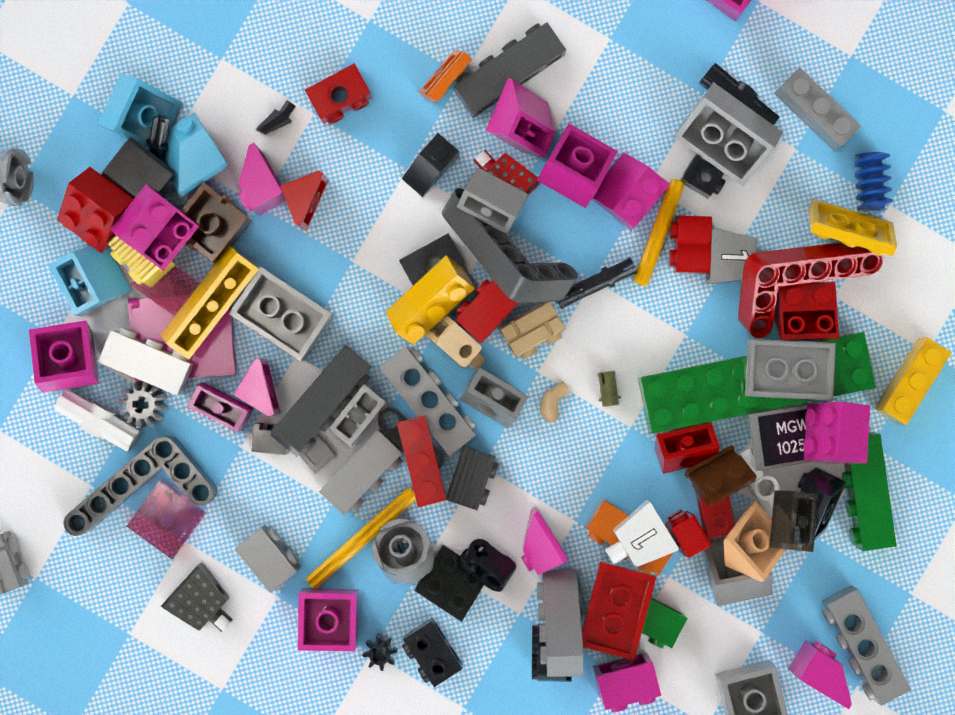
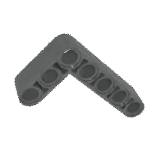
[441,188,579,303]
[63,436,217,536]

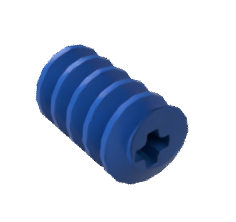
[854,152,893,212]

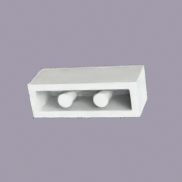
[98,327,195,395]

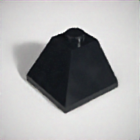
[797,467,846,546]

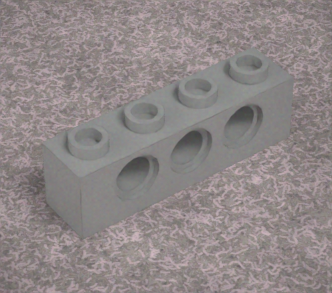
[379,346,477,456]
[822,585,911,706]

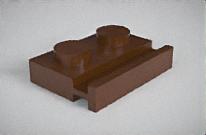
[684,445,757,507]

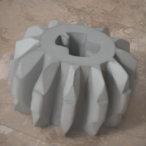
[119,382,168,428]

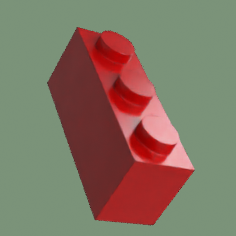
[397,415,447,507]

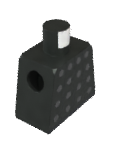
[161,563,233,632]

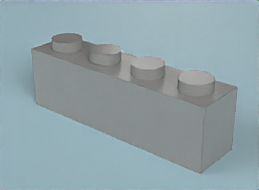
[537,570,584,677]

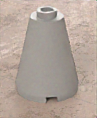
[0,149,34,206]

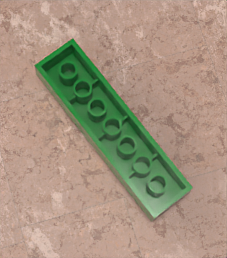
[637,332,876,434]

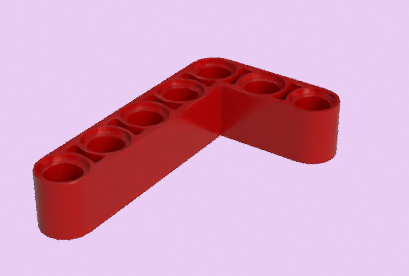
[738,242,883,338]

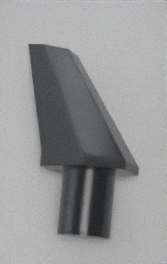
[255,100,296,135]

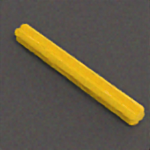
[306,487,416,589]

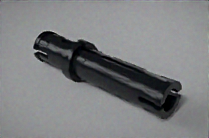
[558,257,637,310]

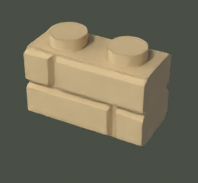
[499,301,566,359]

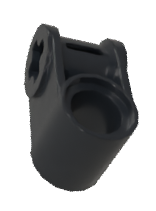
[459,539,517,592]

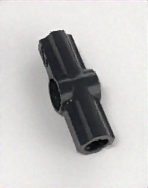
[699,63,780,125]

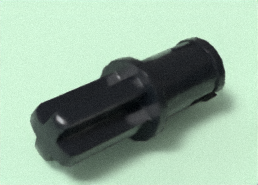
[146,115,170,161]

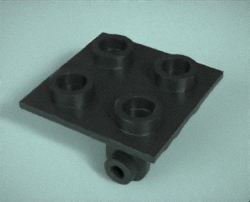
[414,545,484,622]

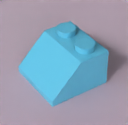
[98,73,182,148]

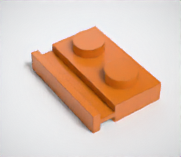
[418,50,472,102]

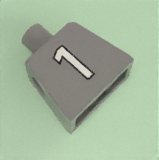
[706,229,763,284]

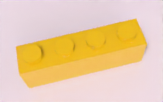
[161,245,259,359]

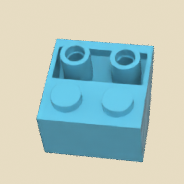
[48,246,133,317]

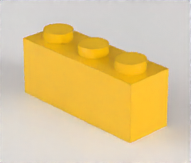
[385,255,475,345]
[874,337,952,425]

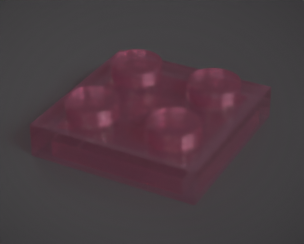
[126,480,206,559]

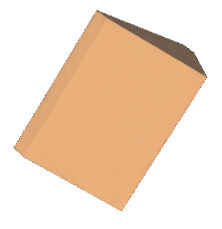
[724,500,792,582]

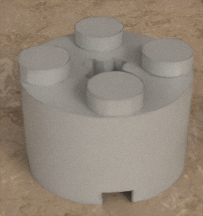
[372,519,435,584]

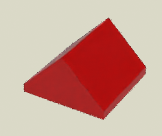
[280,171,329,231]

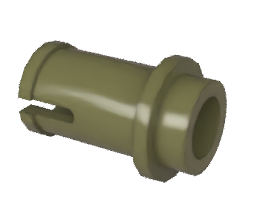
[597,371,621,407]

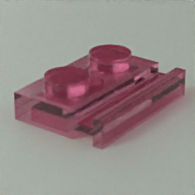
[131,266,200,316]

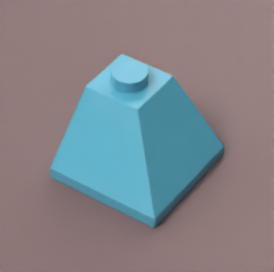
[163,112,229,197]

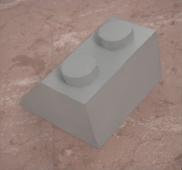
[703,537,773,606]

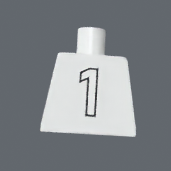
[605,500,679,567]

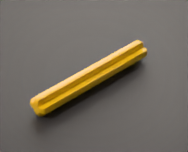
[633,179,685,286]

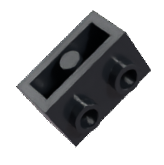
[402,617,463,687]

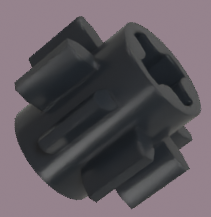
[362,634,398,671]

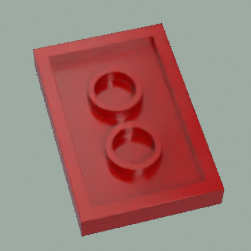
[582,561,656,661]

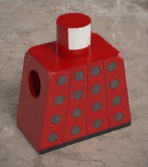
[473,150,541,194]

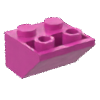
[486,78,556,158]
[110,185,199,271]

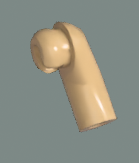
[540,381,570,422]

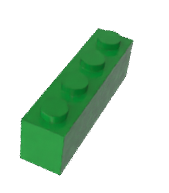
[842,433,897,551]

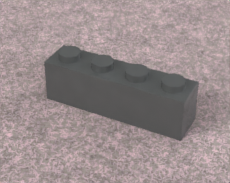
[454,22,566,118]
[270,345,372,457]

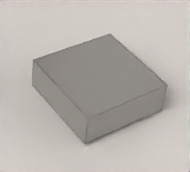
[299,434,337,474]

